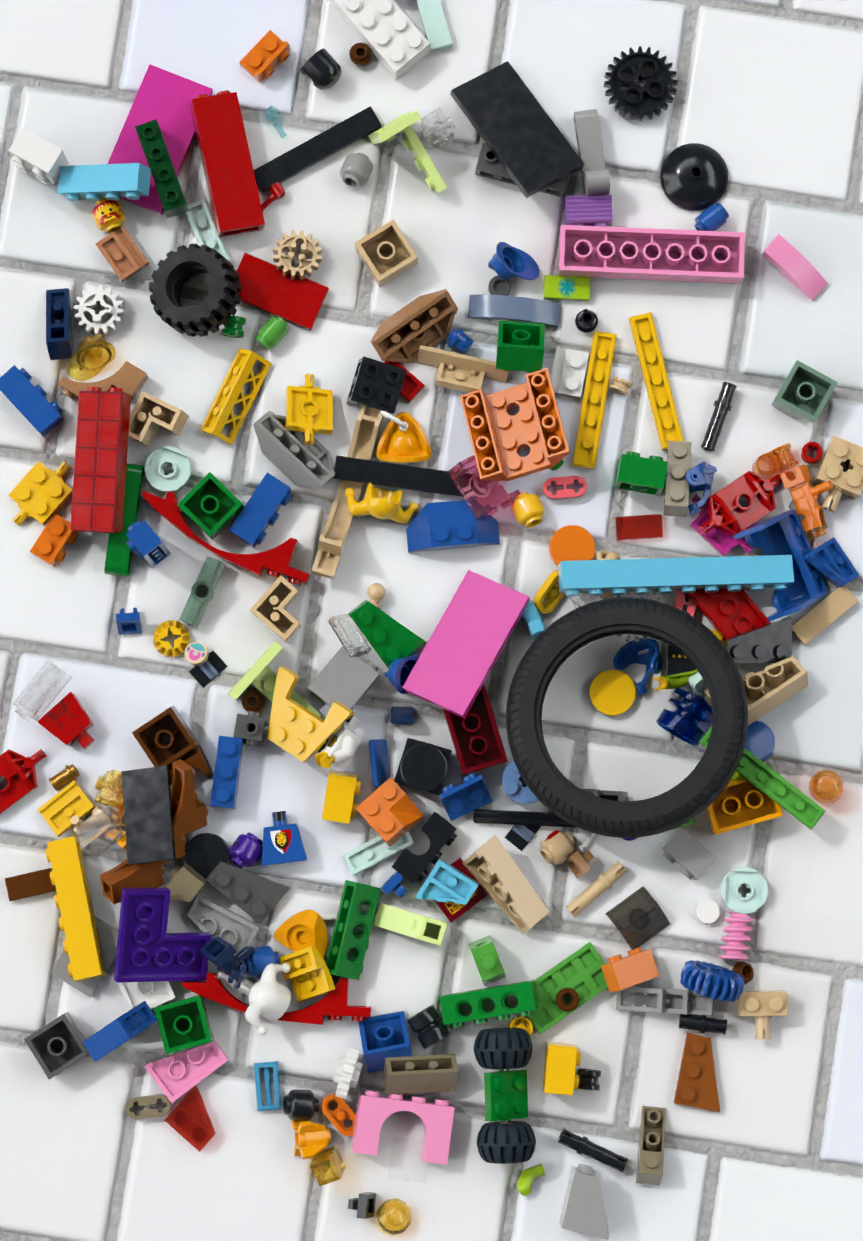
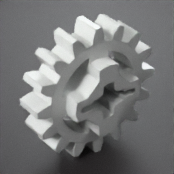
[74,285,124,336]
[333,1046,363,1099]

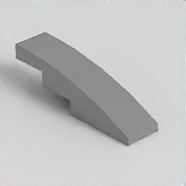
[616,987,714,1016]

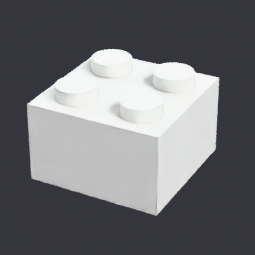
[8,127,68,185]

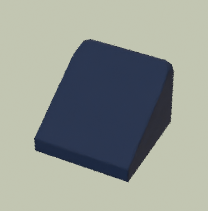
[390,706,414,725]

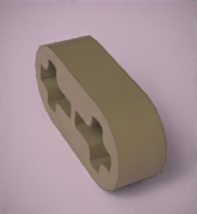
[126,1094,172,1119]

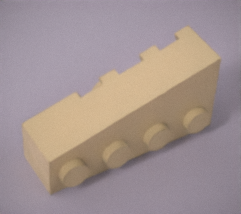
[704,656,809,726]
[462,835,549,934]

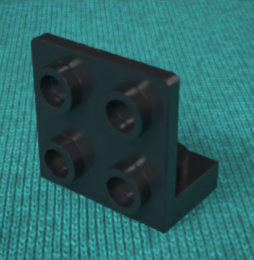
[346,356,406,414]

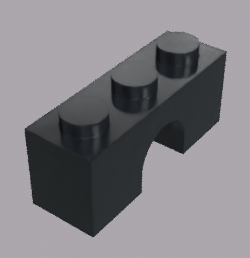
[391,812,457,884]

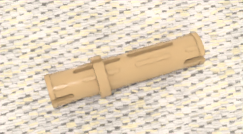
[565,861,628,918]

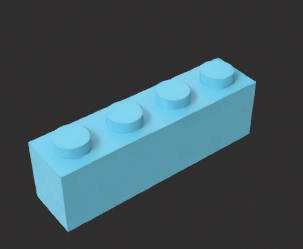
[58,163,151,202]

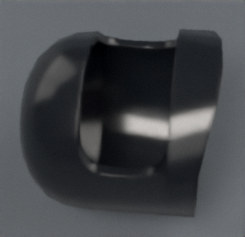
[299,48,342,90]

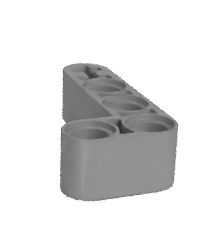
[574,109,610,195]

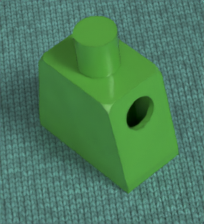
[468,935,506,985]

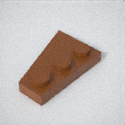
[673,1033,720,1112]

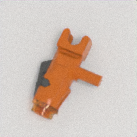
[780,465,833,540]

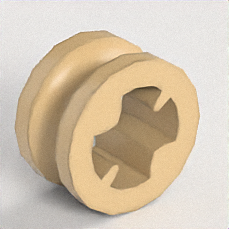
[609,377,632,396]

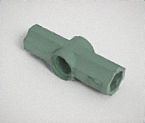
[179,556,226,628]

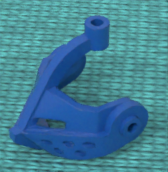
[685,461,717,515]
[613,637,662,694]

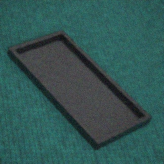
[450,61,584,198]

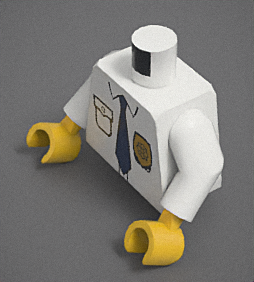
[314,715,361,772]

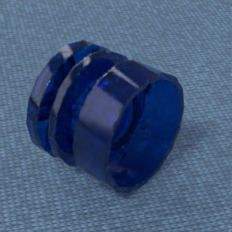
[656,688,713,747]

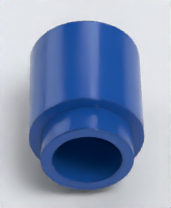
[694,203,729,231]

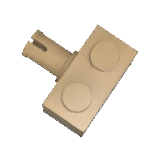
[736,990,787,1040]

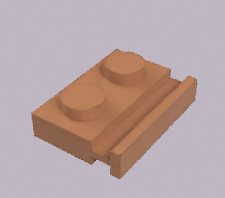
[96,225,149,282]

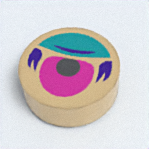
[184,641,209,666]

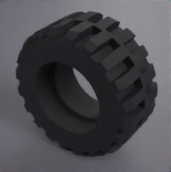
[149,244,242,337]

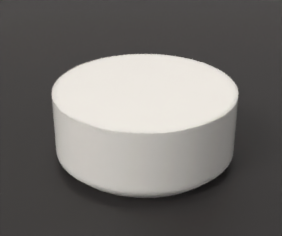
[696,900,720,923]

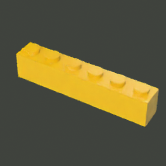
[45,836,106,982]

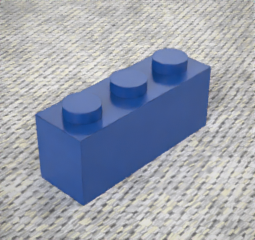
[0,365,63,437]
[229,472,292,548]
[210,736,244,809]

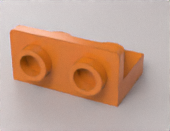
[239,30,291,83]
[30,513,79,567]

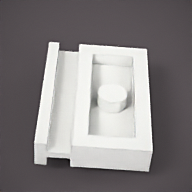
[551,347,589,399]

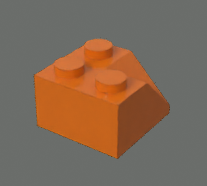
[356,777,424,848]

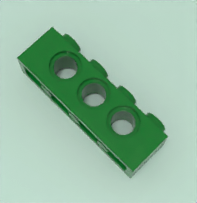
[326,880,381,980]
[439,980,539,1028]

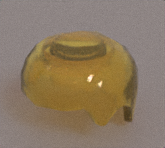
[375,1198,412,1236]

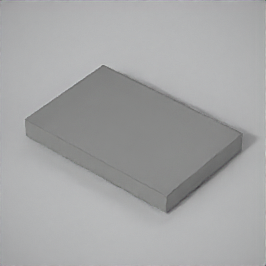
[51,916,118,997]

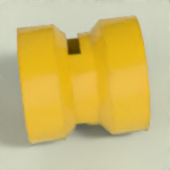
[509,1015,533,1036]

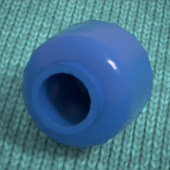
[244,945,280,978]

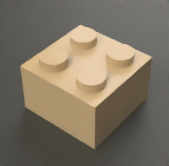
[354,219,418,287]

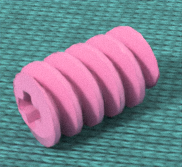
[718,911,754,962]

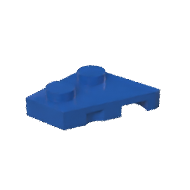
[803,537,860,587]

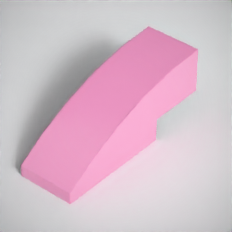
[762,234,828,301]

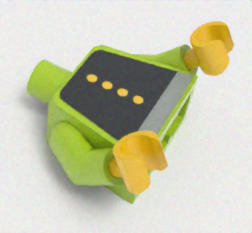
[652,641,698,692]

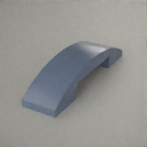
[468,294,561,327]

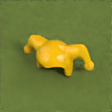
[345,483,419,524]

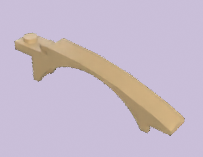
[311,405,383,580]

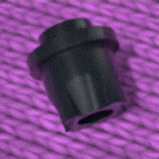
[575,309,598,333]

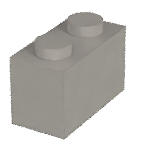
[662,827,717,880]

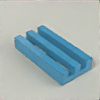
[254,1061,281,1111]

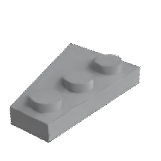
[187,894,261,965]

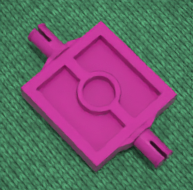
[690,494,756,557]

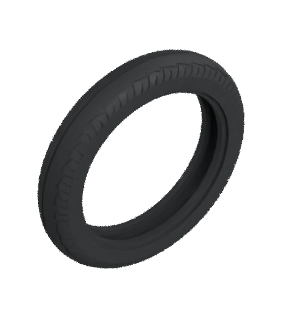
[506,597,748,838]

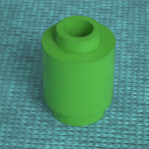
[255,316,289,351]

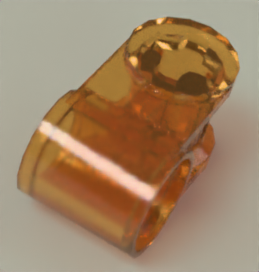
[752,443,799,478]

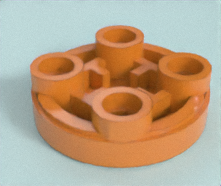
[549,525,595,567]

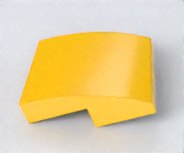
[279,945,336,1002]

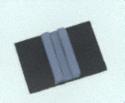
[189,651,228,688]
[504,825,541,851]

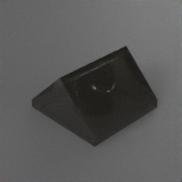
[605,886,670,949]

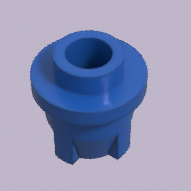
[446,327,474,354]

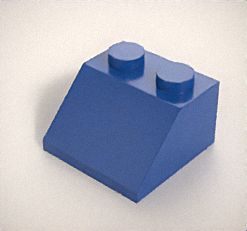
[358,1011,412,1073]

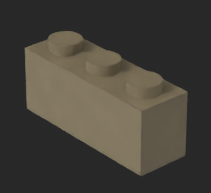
[664,441,692,517]
[383,1054,458,1095]

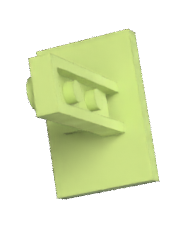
[368,110,447,193]
[228,642,321,717]

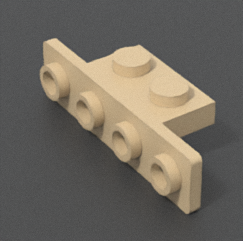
[417,345,509,393]

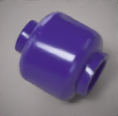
[229,832,263,868]

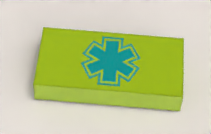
[543,275,590,301]

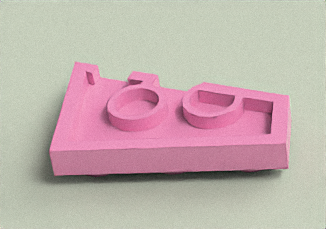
[144,1041,229,1103]

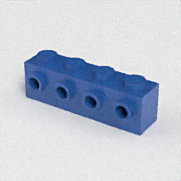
[126,520,171,568]

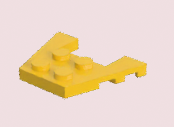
[267,666,354,762]

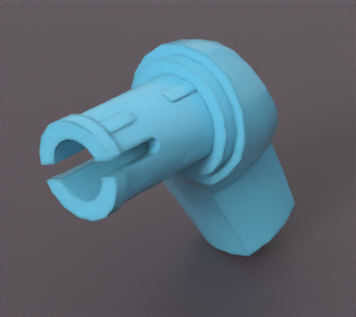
[521,600,545,640]

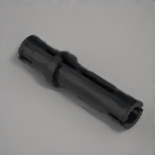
[701,382,737,452]
[557,1128,628,1172]

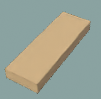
[792,585,858,645]

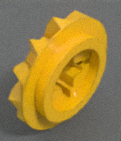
[153,620,190,657]

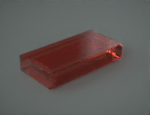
[615,514,663,541]

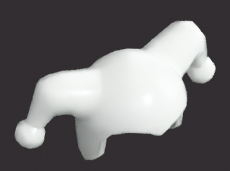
[245,963,291,1035]

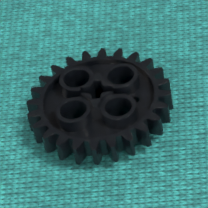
[603,46,678,121]

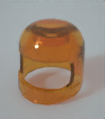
[809,769,843,803]

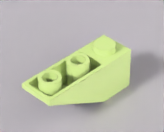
[374,903,447,946]

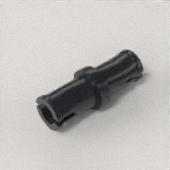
[679,1014,727,1035]

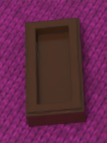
[5,868,56,901]

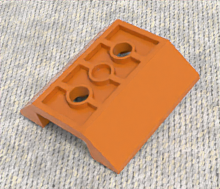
[460,368,570,481]

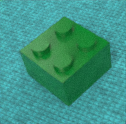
[496,321,545,373]
[614,451,668,496]
[177,472,244,540]
[154,995,214,1054]

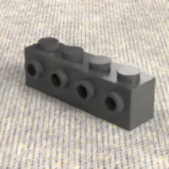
[475,143,569,198]

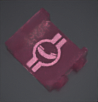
[448,455,520,519]

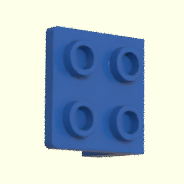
[439,773,493,821]

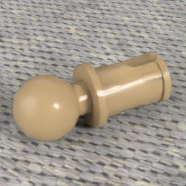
[367,583,386,609]

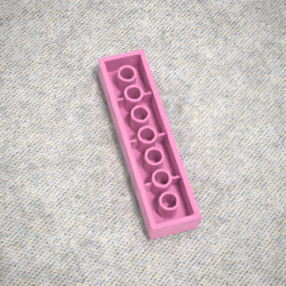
[558,225,745,284]

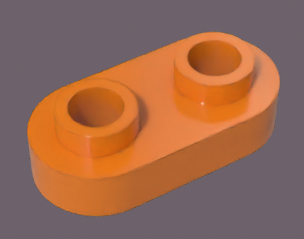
[321,1093,356,1136]

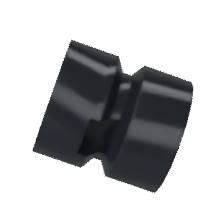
[407,1005,450,1049]

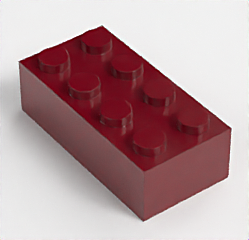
[442,684,508,776]

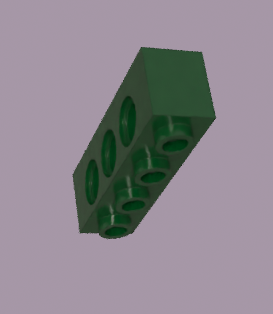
[135,119,189,218]

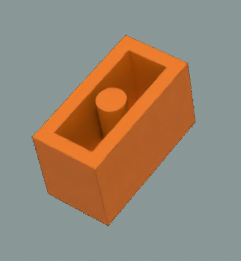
[601,947,659,992]

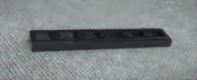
[254,106,382,193]
[333,456,473,498]

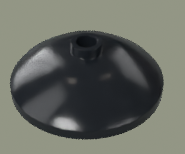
[660,143,729,211]

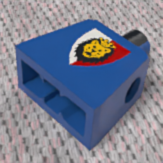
[262,811,307,866]

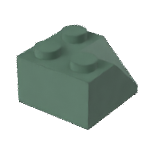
[771,360,838,423]

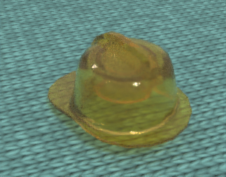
[66,334,116,381]

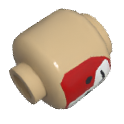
[539,830,575,865]

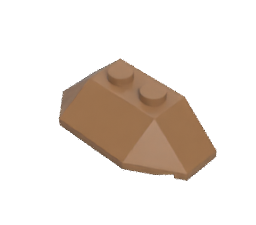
[370,289,458,363]

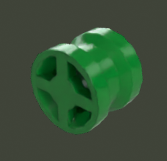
[221,315,246,338]

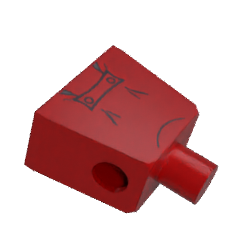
[37,692,95,750]

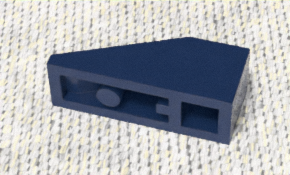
[46,288,73,360]

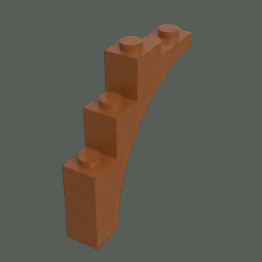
[100,759,208,905]

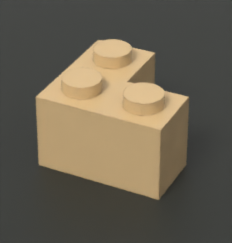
[128,391,189,447]
[250,575,301,643]

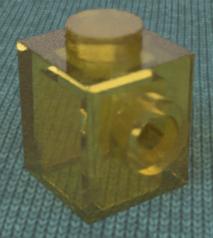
[310,1146,346,1186]

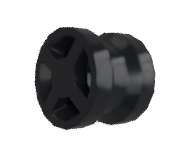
[577,1069,601,1090]

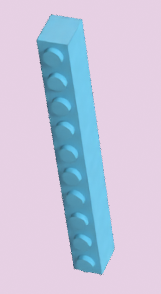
[558,555,794,597]

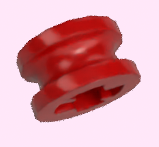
[801,442,822,464]

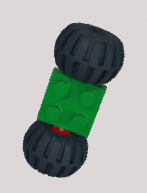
[474,1027,536,1164]

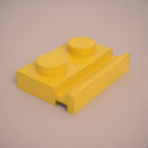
[38,781,95,837]

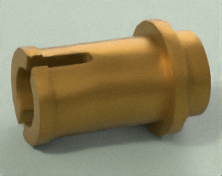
[49,764,80,791]

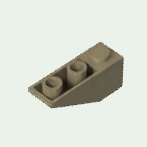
[636,1106,666,1185]

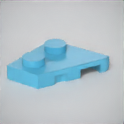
[415,859,479,905]

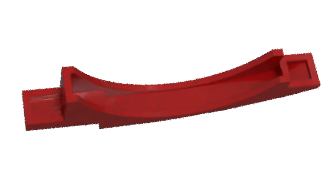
[141,491,310,586]
[182,972,371,1025]

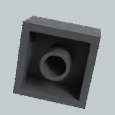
[24,1012,90,1079]

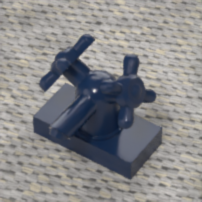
[199,935,255,989]

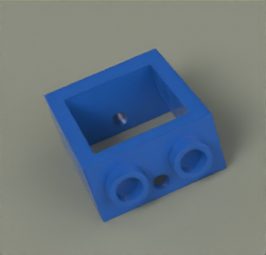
[83,1001,158,1062]

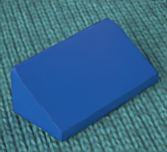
[368,739,391,787]

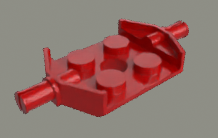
[699,471,783,538]
[0,749,47,814]

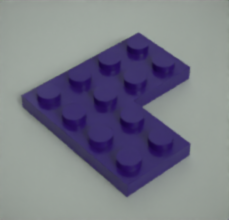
[114,888,211,983]

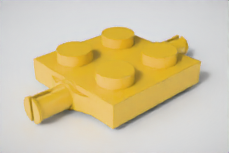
[286,373,333,446]
[8,461,73,526]

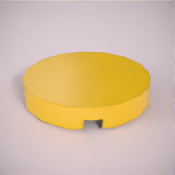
[589,669,636,716]

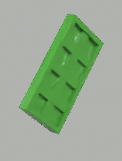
[513,942,608,1034]

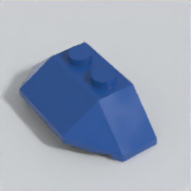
[406,499,500,553]

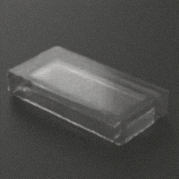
[328,613,371,658]

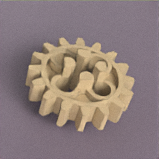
[273,230,322,280]

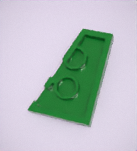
[348,600,426,669]

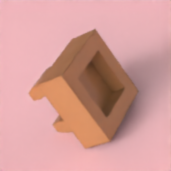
[564,850,595,879]

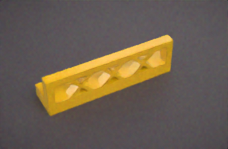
[200,348,272,445]

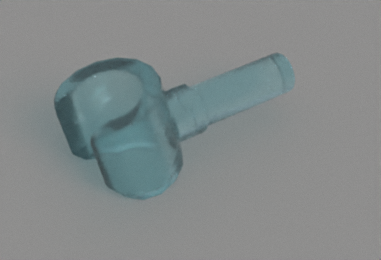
[265,105,286,138]

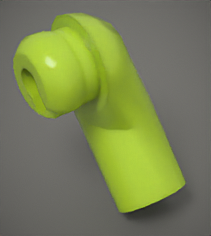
[517,1164,546,1196]

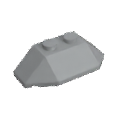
[253,411,335,489]

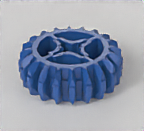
[680,960,744,1002]

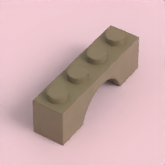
[160,864,208,902]

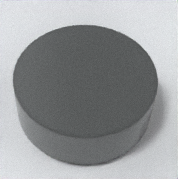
[488,276,511,296]

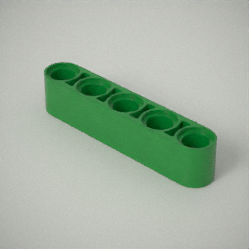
[104,463,144,577]

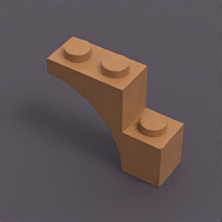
[58,361,148,400]

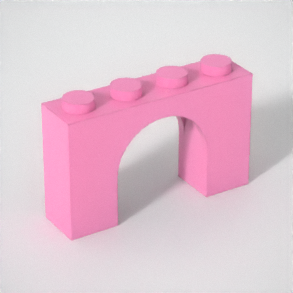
[351,1090,455,1165]

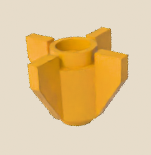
[291,1121,331,1159]

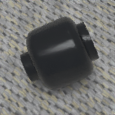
[283,1090,319,1121]

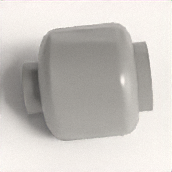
[340,153,373,188]

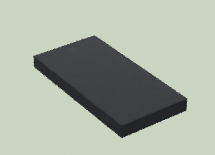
[121,766,176,866]

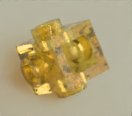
[94,770,123,809]

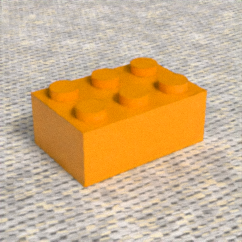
[705,778,783,835]

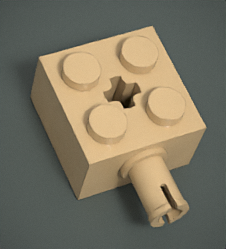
[813,436,863,513]

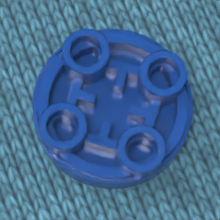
[744,721,775,762]

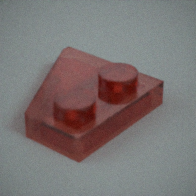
[164,1085,216,1152]

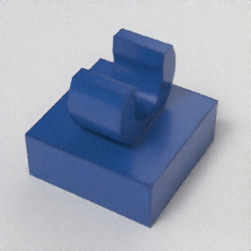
[116,607,142,635]
[380,871,407,898]

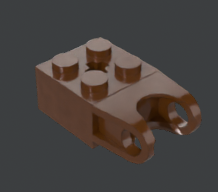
[132,705,214,786]

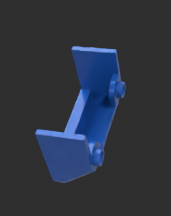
[733,510,827,621]

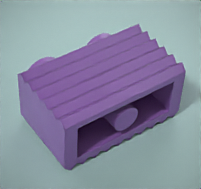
[565,194,613,227]

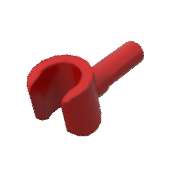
[261,182,285,212]

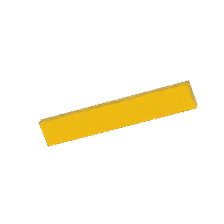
[628,312,684,450]
[572,331,617,470]

